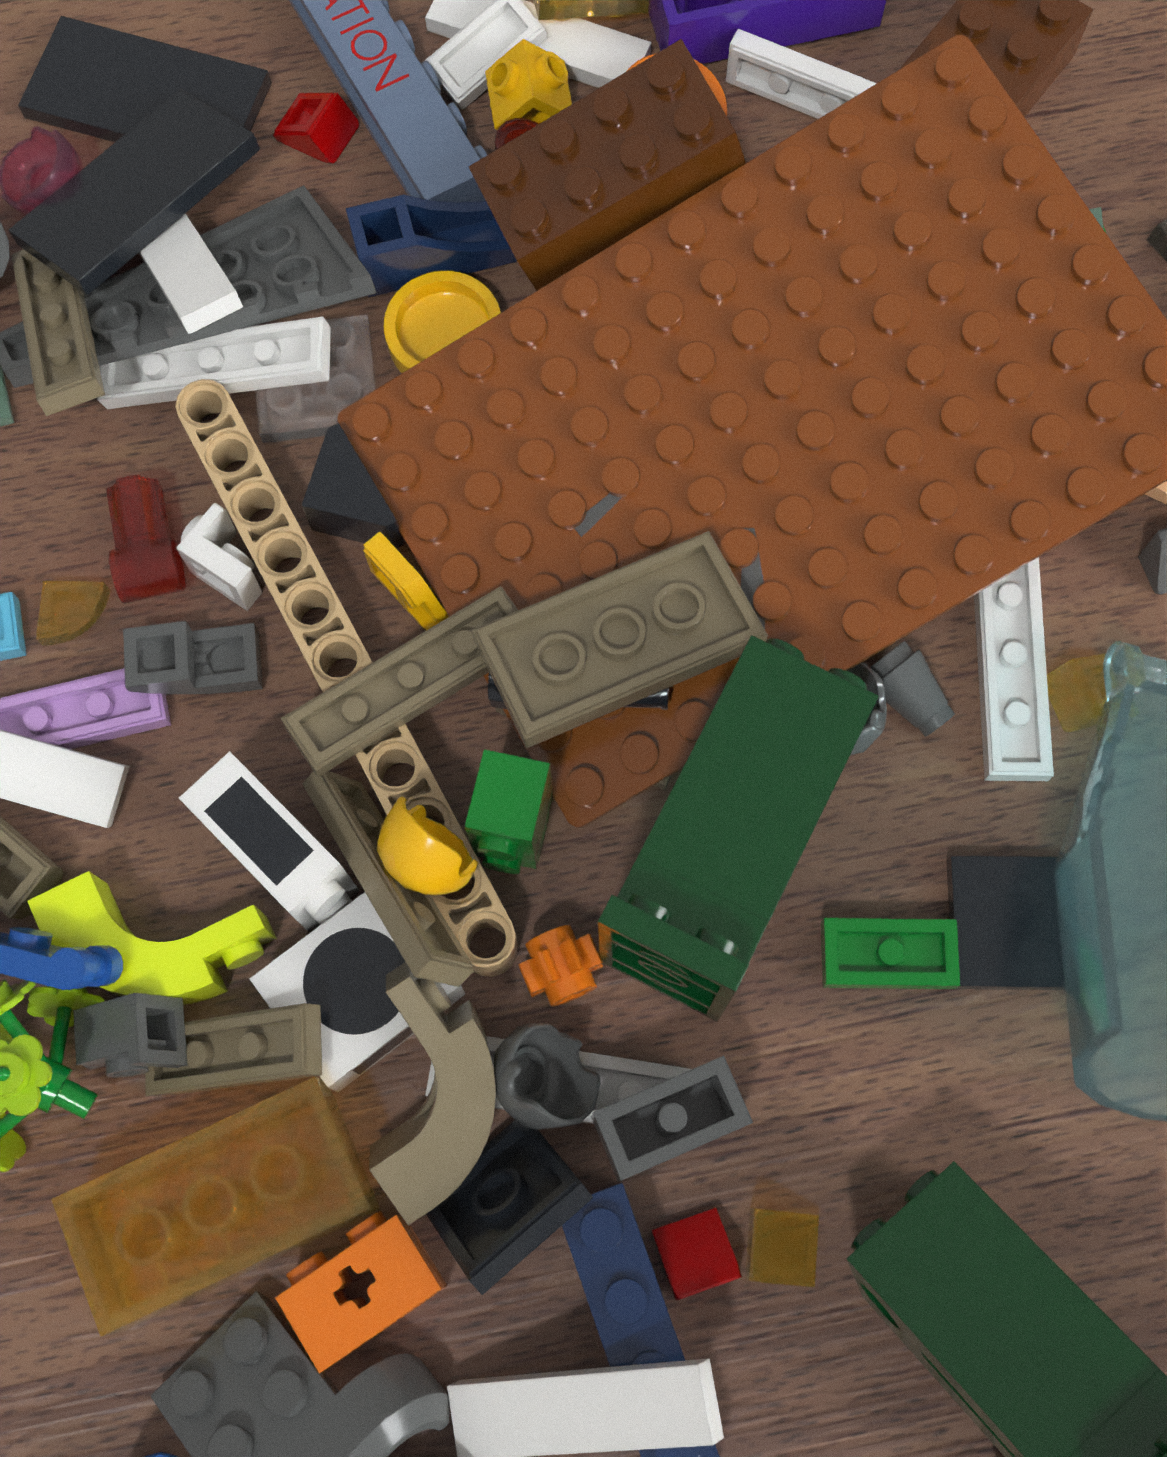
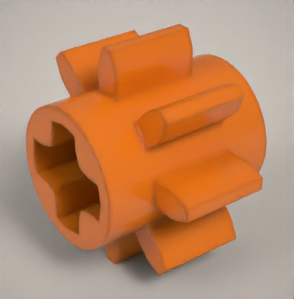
[518,925,603,1007]

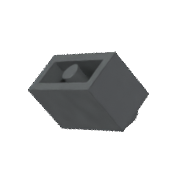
[591,1056,753,1182]

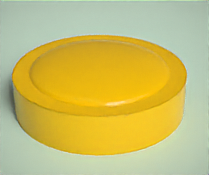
[384,271,501,373]

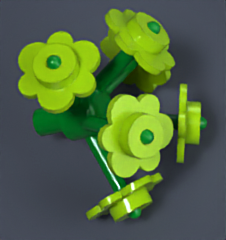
[0,979,104,1172]

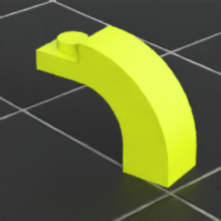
[27,871,277,1005]

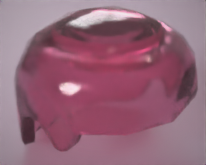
[0,126,83,215]

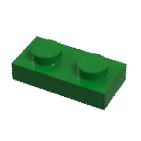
[821,918,960,989]

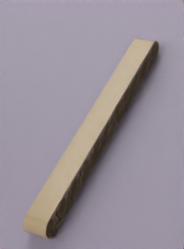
[175,379,519,977]

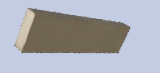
[11,250,105,416]
[281,586,518,778]
[302,771,474,987]

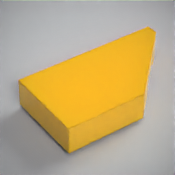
[363,532,449,631]

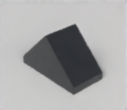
[301,423,404,549]

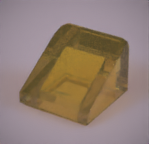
[1047,652,1138,732]
[745,1208,819,1287]

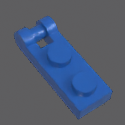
[0,927,123,990]

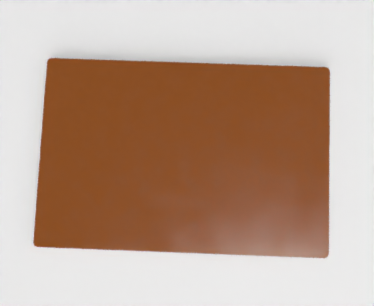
[337,35,1167,828]

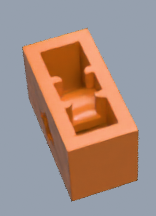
[275,1211,447,1374]

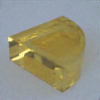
[36,581,110,646]

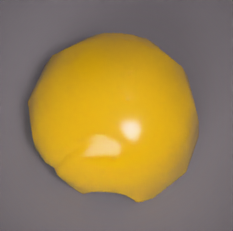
[377,796,478,895]

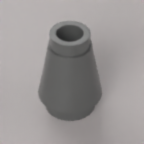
[870,640,955,737]

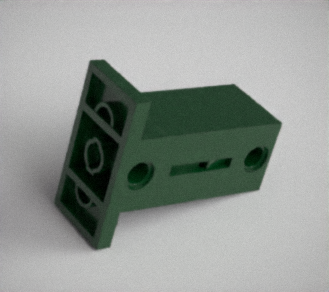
[598,635,879,1022]
[846,1161,1167,1457]

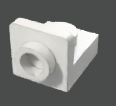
[176,503,262,611]

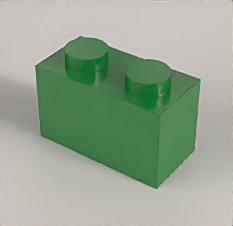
[465,749,553,874]

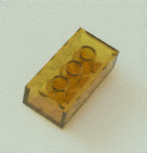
[51,1076,380,1337]

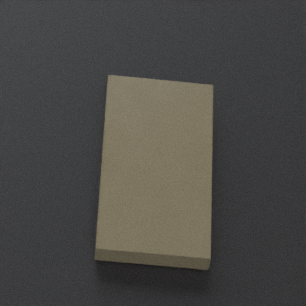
[472,531,768,749]

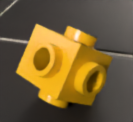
[485,39,572,138]

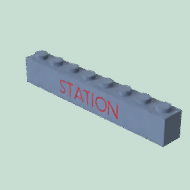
[289,0,487,202]

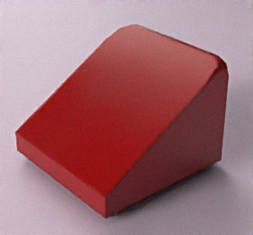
[273,93,359,164]
[651,1208,742,1300]

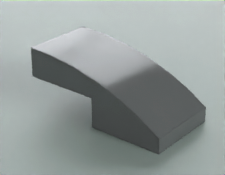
[123,621,263,694]

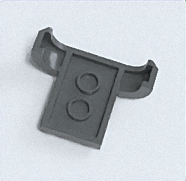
[151,1291,450,1457]

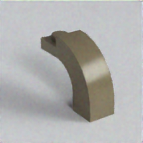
[369,962,496,1226]

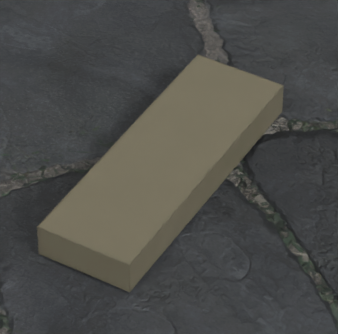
[145,1003,322,1097]

